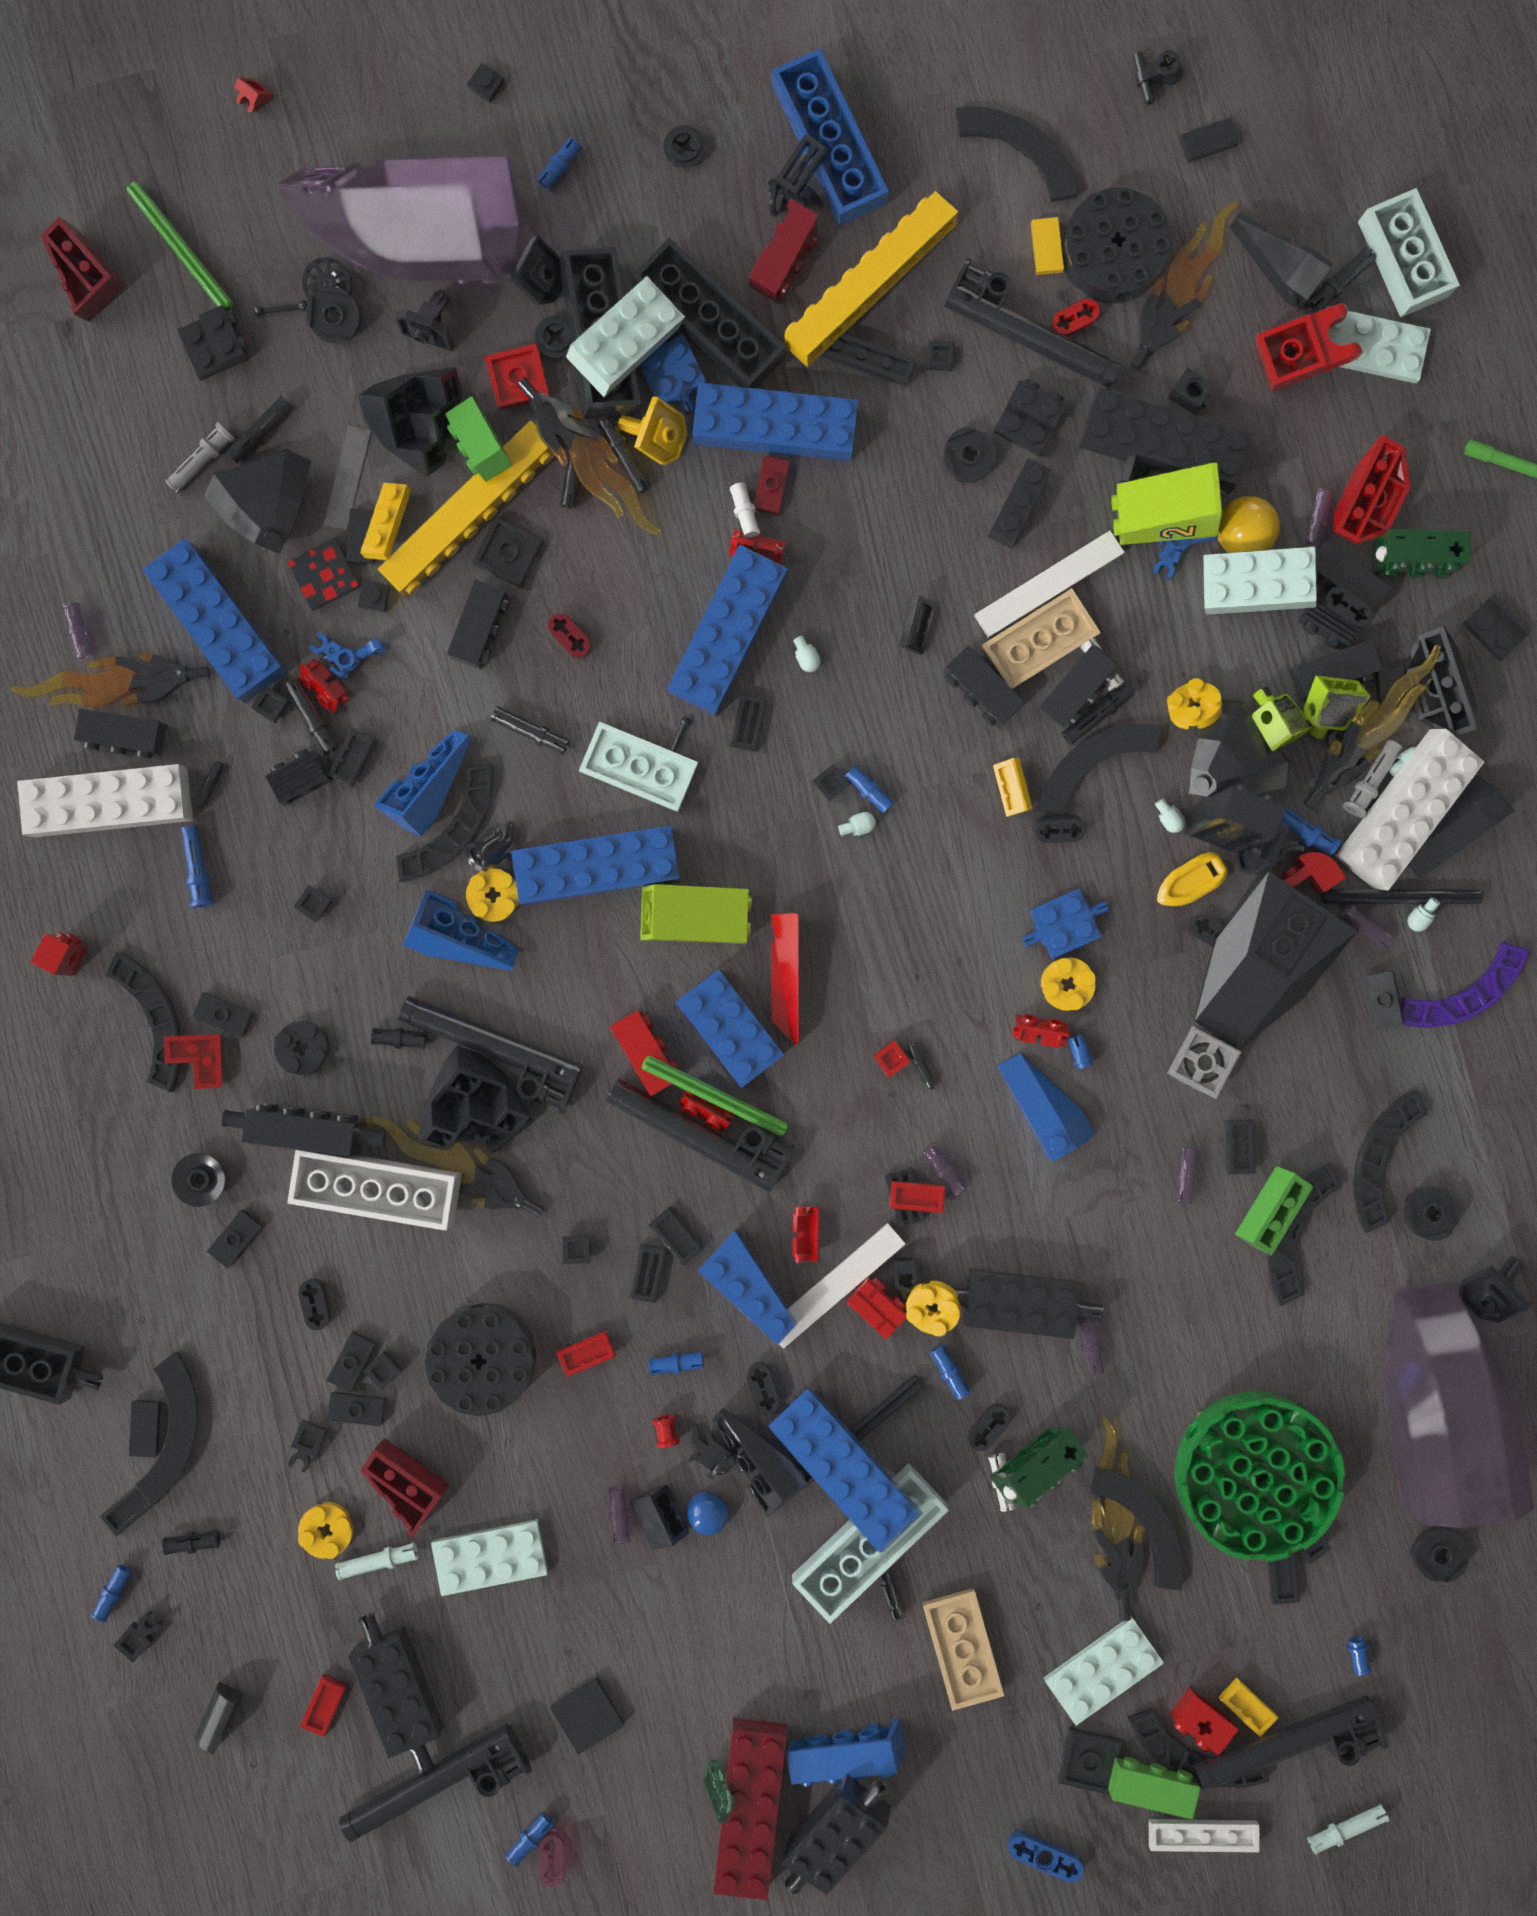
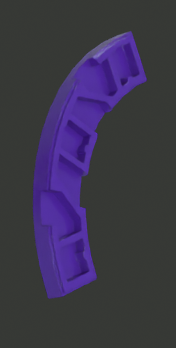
[1400,943,1529,1028]

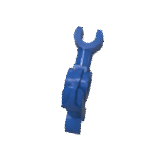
[1153,535,1219,580]
[309,633,387,679]

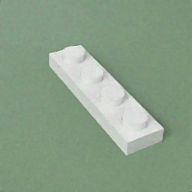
[1149,1819,1259,1852]

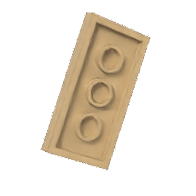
[981,588,1100,689]
[922,1588,1004,1711]

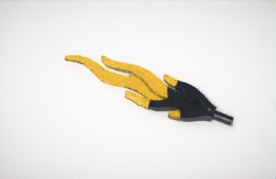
[1303,645,1441,810]
[365,1117,544,1218]
[1091,1416,1144,1621]

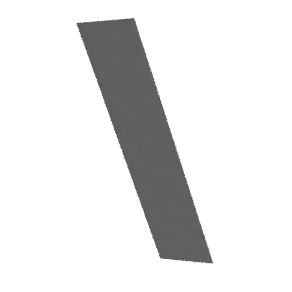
[324,425,371,530]

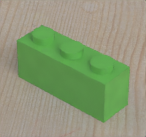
[445,396,512,482]
[1235,1166,1314,1256]
[1108,1757,1200,1820]

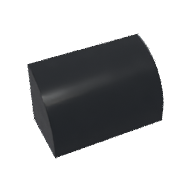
[629,1484,690,1551]
[194,1682,243,1755]

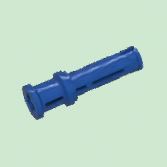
[1279,802,1342,857]
[180,826,215,908]

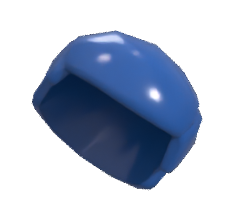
[686,1491,729,1536]

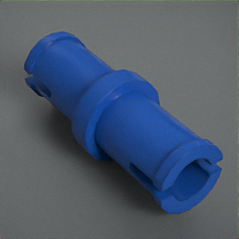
[536,137,582,191]
[844,765,894,813]
[929,1344,971,1400]
[648,1351,704,1376]
[91,1564,133,1622]
[505,1812,555,1867]

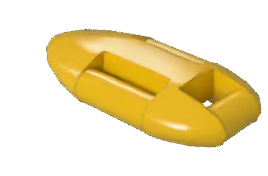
[1157,852,1229,906]

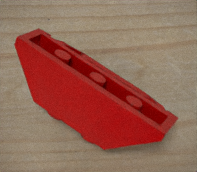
[1333,435,1411,544]

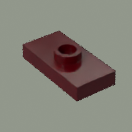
[754,456,790,515]

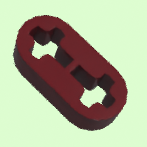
[548,613,591,659]

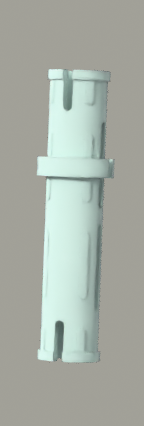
[335,1542,419,1580]
[1307,1804,1389,1855]

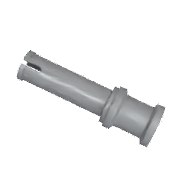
[165,422,236,493]
[1343,740,1403,818]

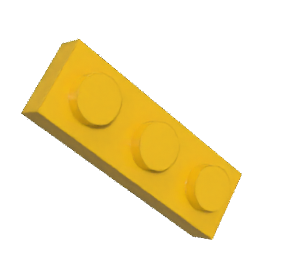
[360,483,411,560]

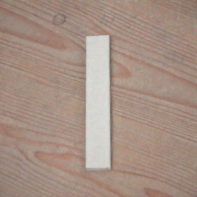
[974,531,1124,638]
[779,1223,905,1349]

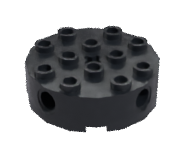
[1062,187,1172,303]
[425,1303,537,1416]

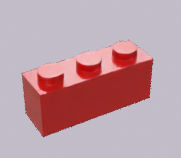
[610,1010,681,1096]

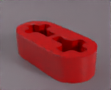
[1051,299,1100,337]

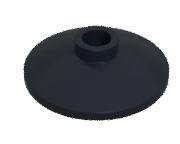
[171,1153,226,1207]

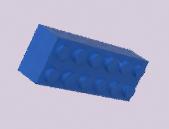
[772,48,889,227]
[692,383,858,462]
[142,538,288,704]
[667,545,788,717]
[511,826,681,906]
[768,1389,923,1553]

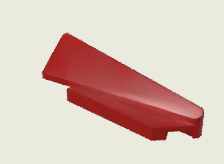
[771,913,799,1044]

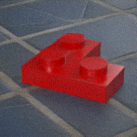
[164,1034,222,1089]

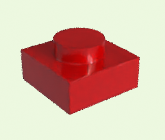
[873,1040,911,1078]

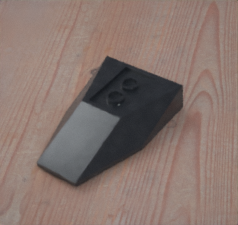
[1193,871,1357,1050]

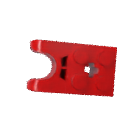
[1255,303,1363,392]

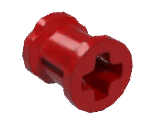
[652,1414,680,1448]

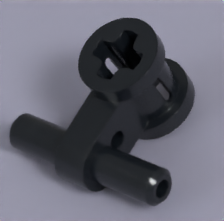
[1132,50,1183,105]

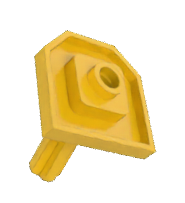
[618,397,688,465]

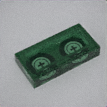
[703,1760,734,1823]

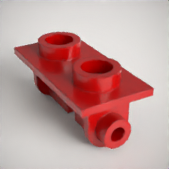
[728,529,786,565]
[299,659,350,714]
[1012,1014,1069,1048]
[678,1091,735,1132]
[792,1205,819,1262]

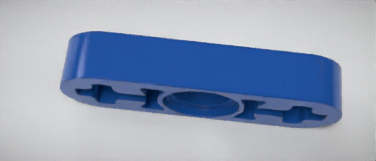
[1008,1831,1083,1883]

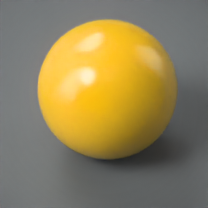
[1217,496,1280,553]

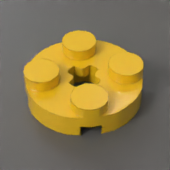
[1167,678,1222,729]
[466,868,519,922]
[1041,958,1095,1011]
[906,1281,961,1336]
[298,1502,354,1559]

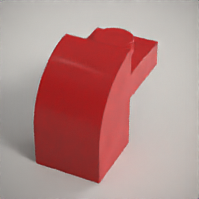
[1281,852,1346,894]

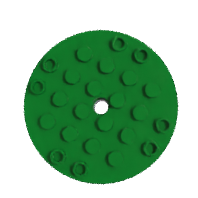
[1175,1391,1345,1561]

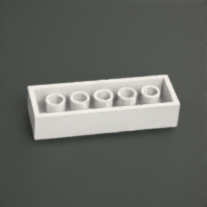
[1335,729,1484,891]
[17,764,193,837]
[288,1150,462,1231]

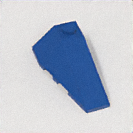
[374,730,471,837]
[403,889,519,971]
[997,1053,1095,1162]

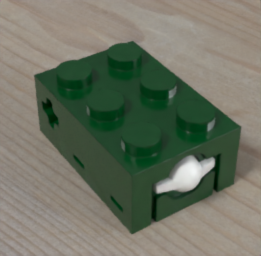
[1373,529,1471,579]
[989,1427,1089,1507]

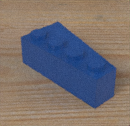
[698,1229,797,1346]
[785,1718,906,1786]

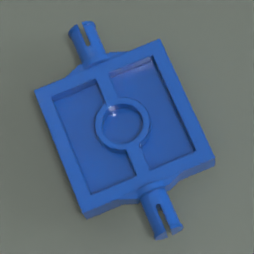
[639,334,706,415]
[1021,889,1109,959]

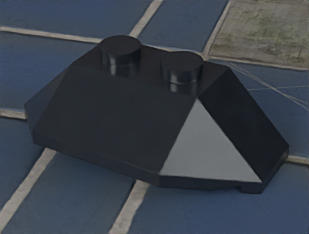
[1404,626,1479,736]

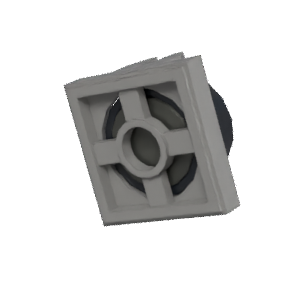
[1167,1026,1242,1099]

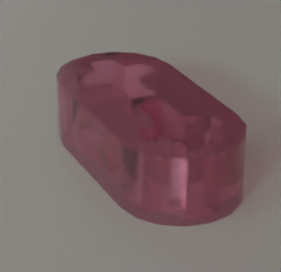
[539,1830,565,1887]

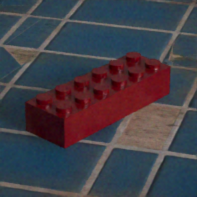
[713,1718,787,1901]

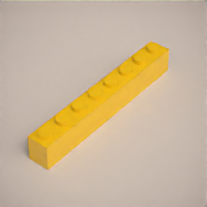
[785,191,958,367]
[378,420,554,597]

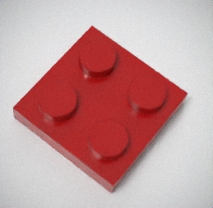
[485,344,550,410]

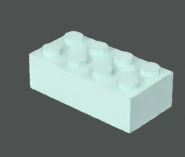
[1358,188,1460,318]
[566,276,684,397]
[1204,547,1316,615]

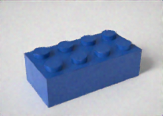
[676,969,784,1088]

